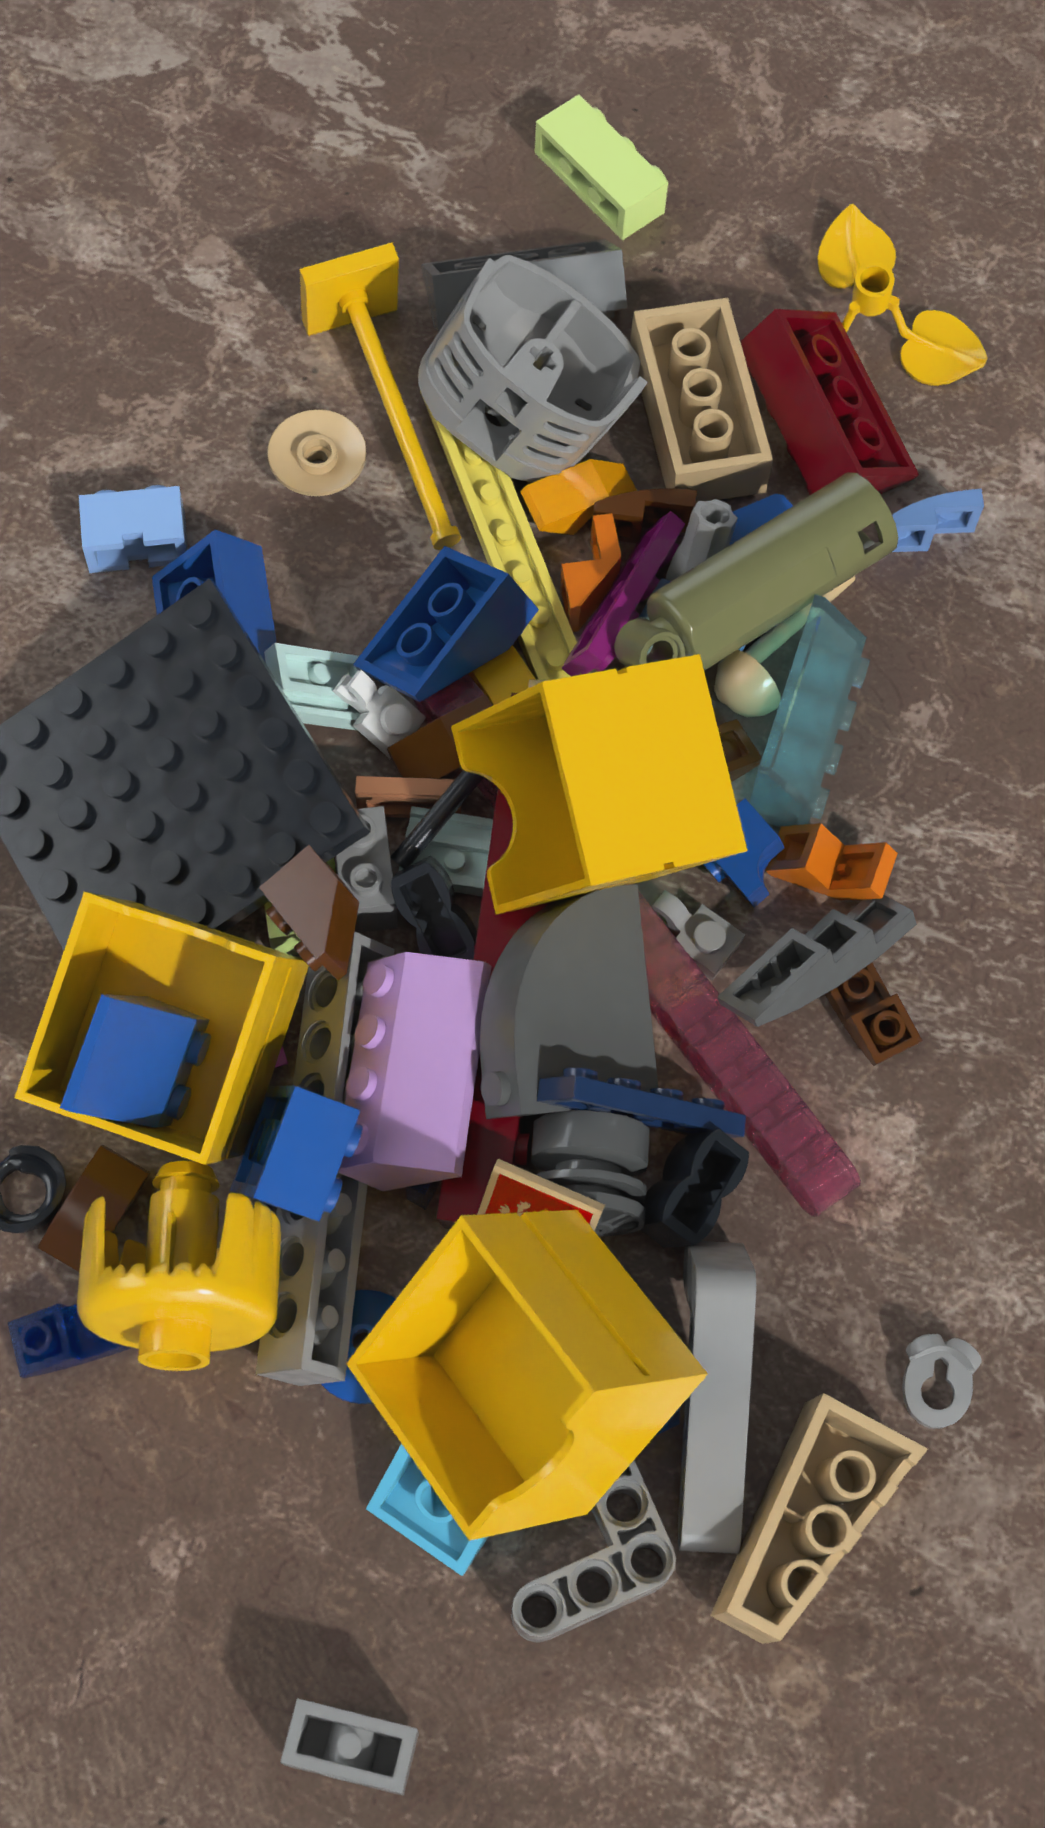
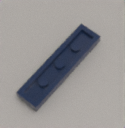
[537,1068,746,1138]

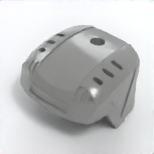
[418,255,648,483]

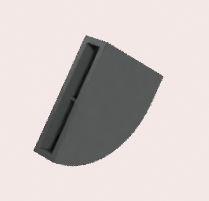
[480,884,659,1119]

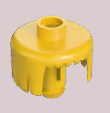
[77,1161,281,1371]

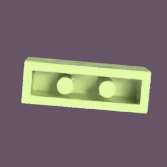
[535,94,668,240]

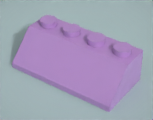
[338,952,491,1191]

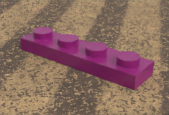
[561,511,685,676]

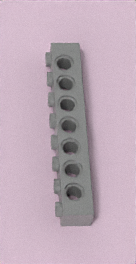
[256,932,394,1386]

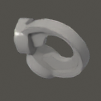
[902,1334,982,1429]

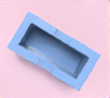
[79,485,188,573]

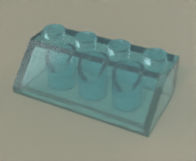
[749,594,870,827]

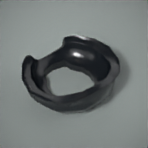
[0,1145,66,1233]

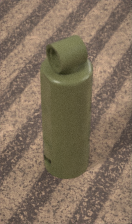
[614,472,898,671]

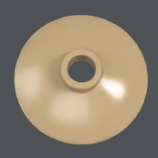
[268,410,366,496]

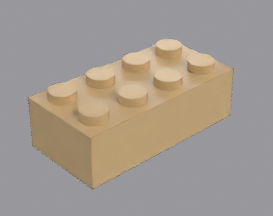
[630,298,773,503]

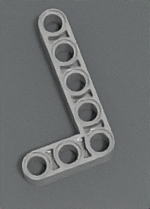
[678,1241,756,1554]
[511,1460,676,1642]

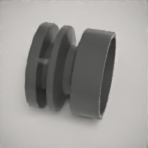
[531,1110,650,1236]

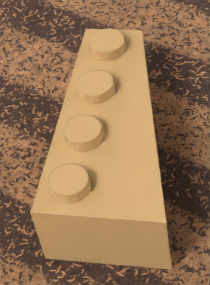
[710,1393,928,1644]

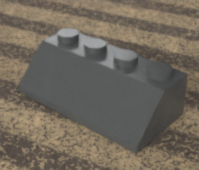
[422,239,627,332]

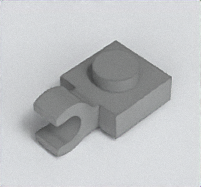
[648,890,745,981]

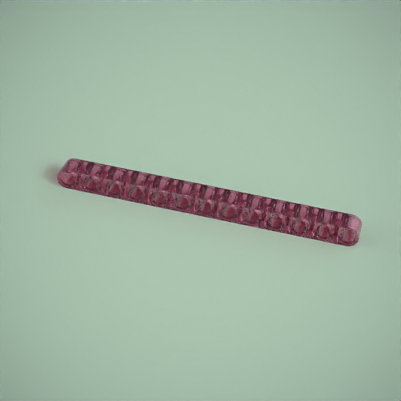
[413,674,861,1217]

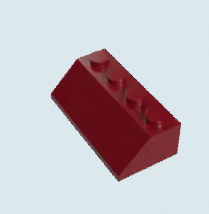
[740,309,919,495]

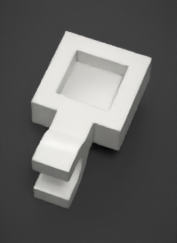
[332,670,426,759]

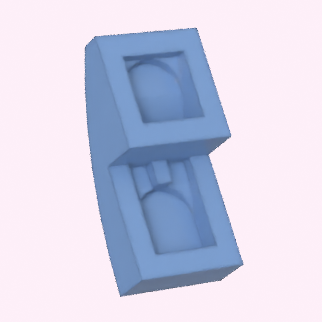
[892,489,984,552]

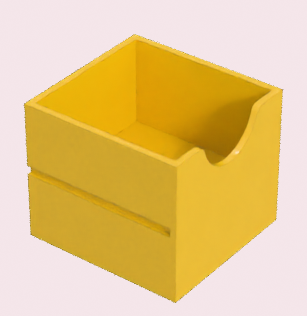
[451,654,748,915]
[14,892,309,1165]
[346,1210,708,1541]

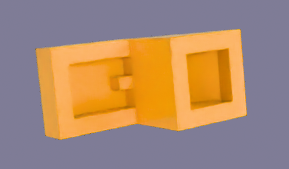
[520,459,637,535]

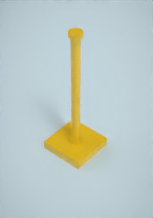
[300,242,461,550]

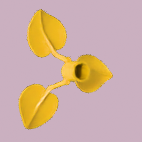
[817,204,987,386]

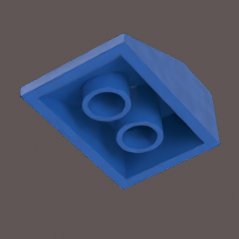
[353,546,539,702]
[60,994,211,1128]
[229,1086,363,1222]

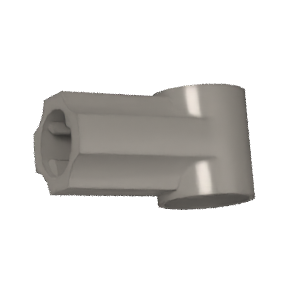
[666,499,738,581]

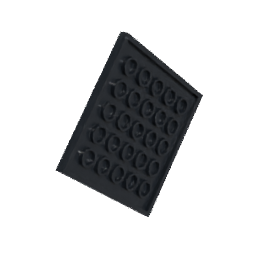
[0,579,371,949]

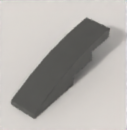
[717,895,917,1027]

